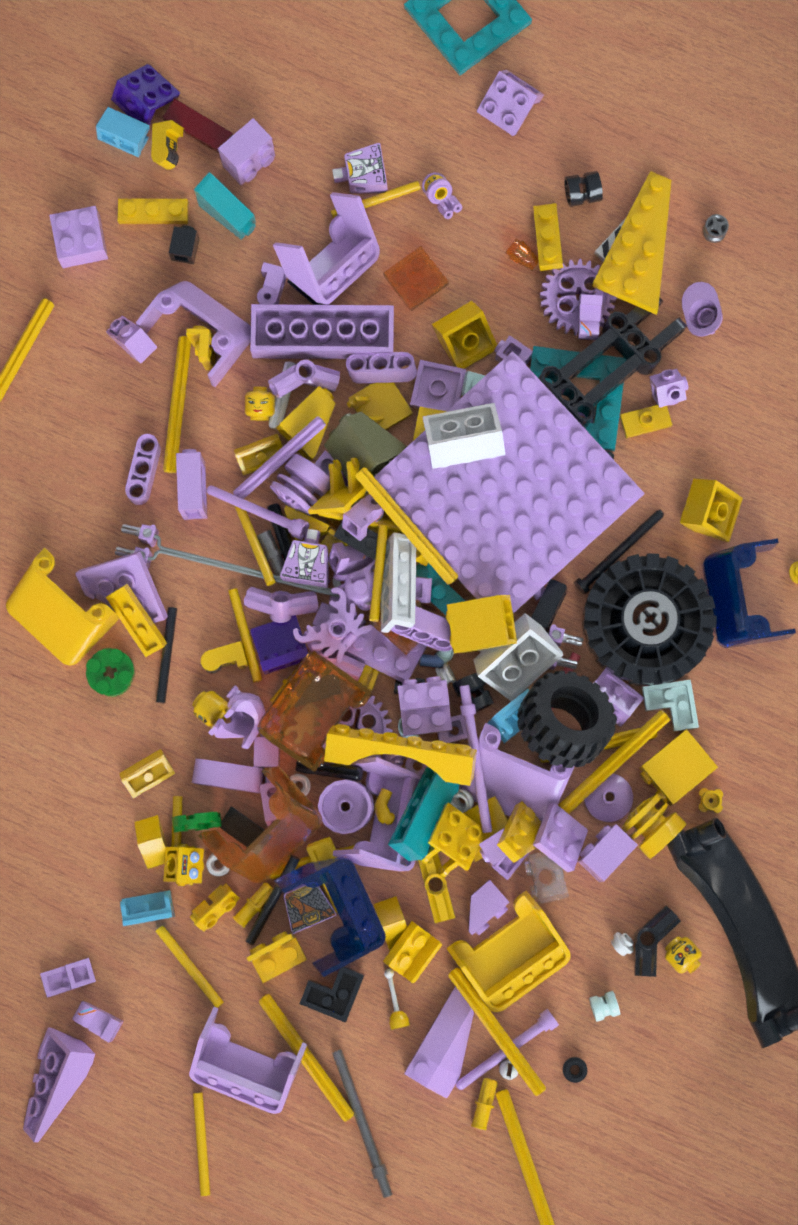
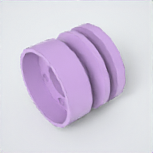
[270,454,330,516]

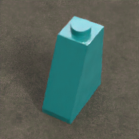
[194,172,256,240]

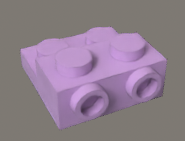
[398,676,452,737]

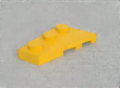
[497,801,541,863]

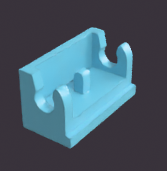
[96,107,150,158]
[487,689,529,744]
[120,890,175,926]

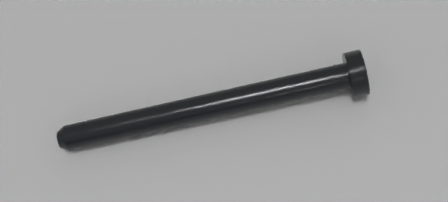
[574,510,664,594]

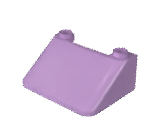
[460,723,575,822]

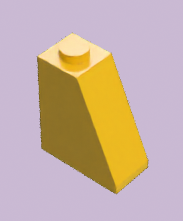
[276,386,336,461]

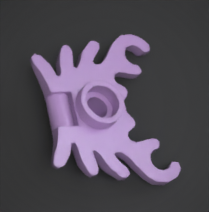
[334,560,382,619]
[293,587,372,663]

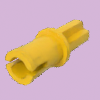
[232,883,273,928]
[471,1078,498,1130]

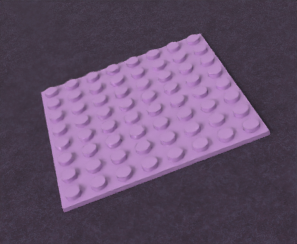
[374,351,645,613]

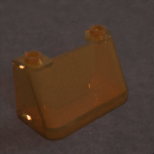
[257,651,372,772]

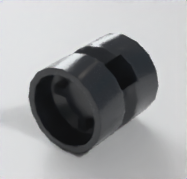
[564,171,603,207]
[452,673,494,712]

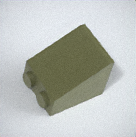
[324,412,407,480]

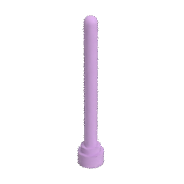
[206,485,309,540]
[456,1009,559,1090]

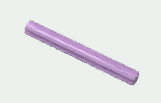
[233,416,326,499]

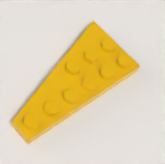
[592,171,672,315]

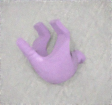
[208,685,266,749]

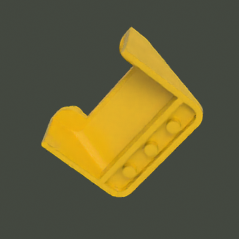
[6,548,120,666]
[446,890,570,1012]

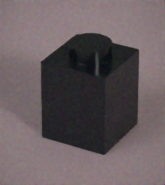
[168,225,200,265]

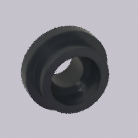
[562,1057,588,1083]

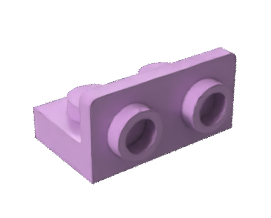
[593,668,644,727]

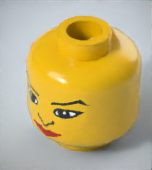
[244,387,275,421]

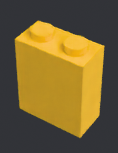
[446,595,517,653]
[639,729,718,806]

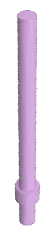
[459,685,492,833]

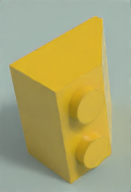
[432,301,497,369]
[680,478,743,542]

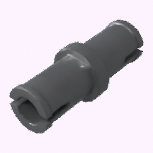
[257,530,285,576]

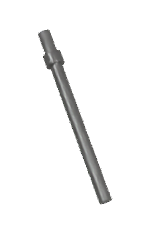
[332,1049,393,1198]

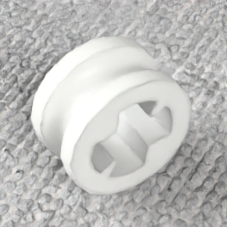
[435,663,456,687]

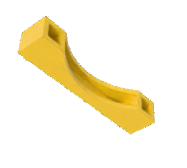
[324,724,477,786]

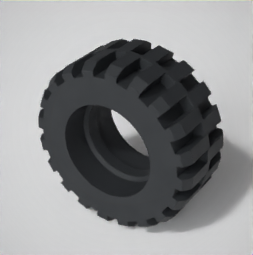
[517,671,616,768]

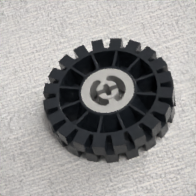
[582,553,717,686]

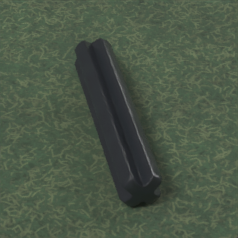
[267,503,292,561]
[295,759,363,781]

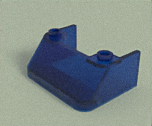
[702,538,796,648]
[274,857,386,977]

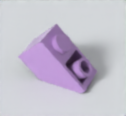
[106,316,157,363]
[468,880,509,935]

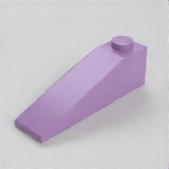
[404,986,474,1098]

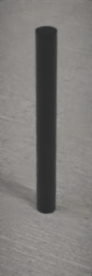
[156,607,177,704]
[245,855,300,945]

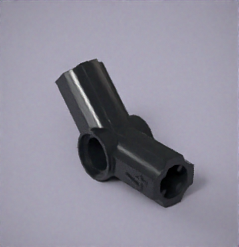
[634,905,681,977]

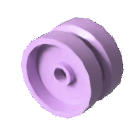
[318,779,374,834]

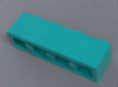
[388,766,460,861]

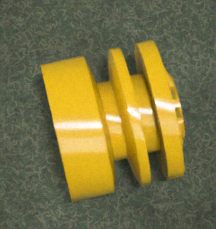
[621,793,687,859]

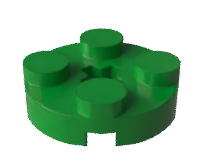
[86,648,135,697]
[172,812,221,833]

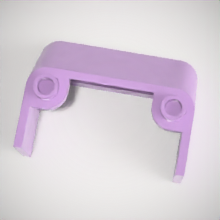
[273,192,380,304]
[136,281,251,387]
[333,757,422,871]
[189,1007,307,1114]

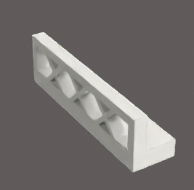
[381,532,416,633]

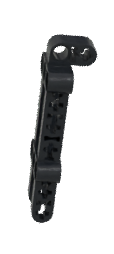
[538,297,687,428]

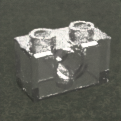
[524,852,569,904]

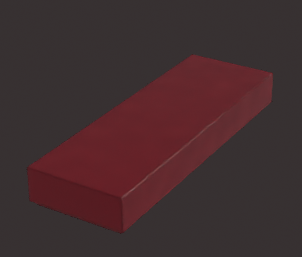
[162,99,233,153]

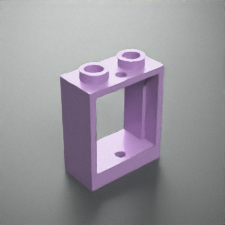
[176,449,208,520]

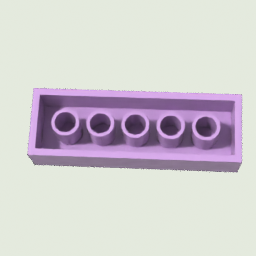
[250,304,394,359]

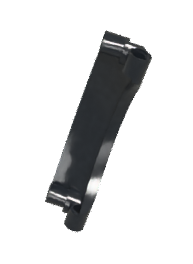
[667,818,798,1048]

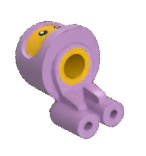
[422,172,462,219]

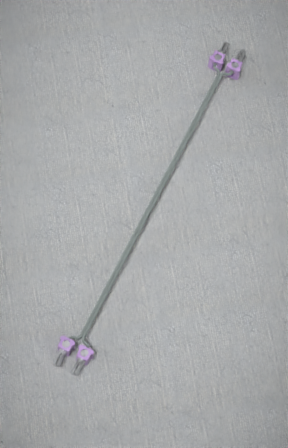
[115,524,583,670]

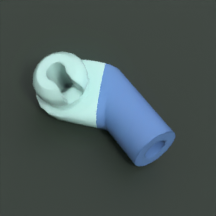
[420,649,454,668]

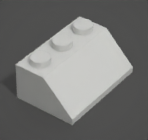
[423,403,505,469]
[473,613,563,701]

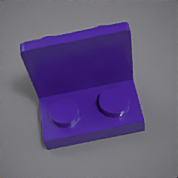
[111,64,180,126]
[250,615,311,675]

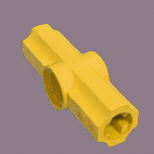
[418,853,455,923]

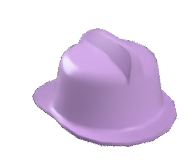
[682,282,723,337]

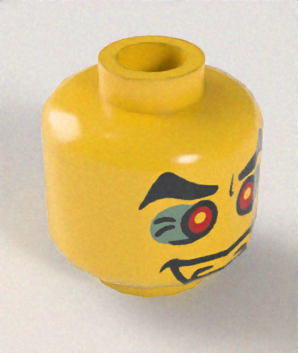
[192,691,228,727]
[665,936,702,974]

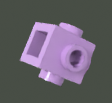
[649,369,688,408]

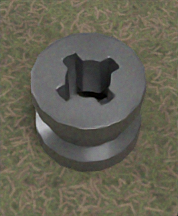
[703,214,729,243]

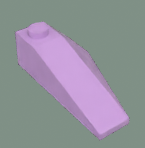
[23,1028,95,1142]

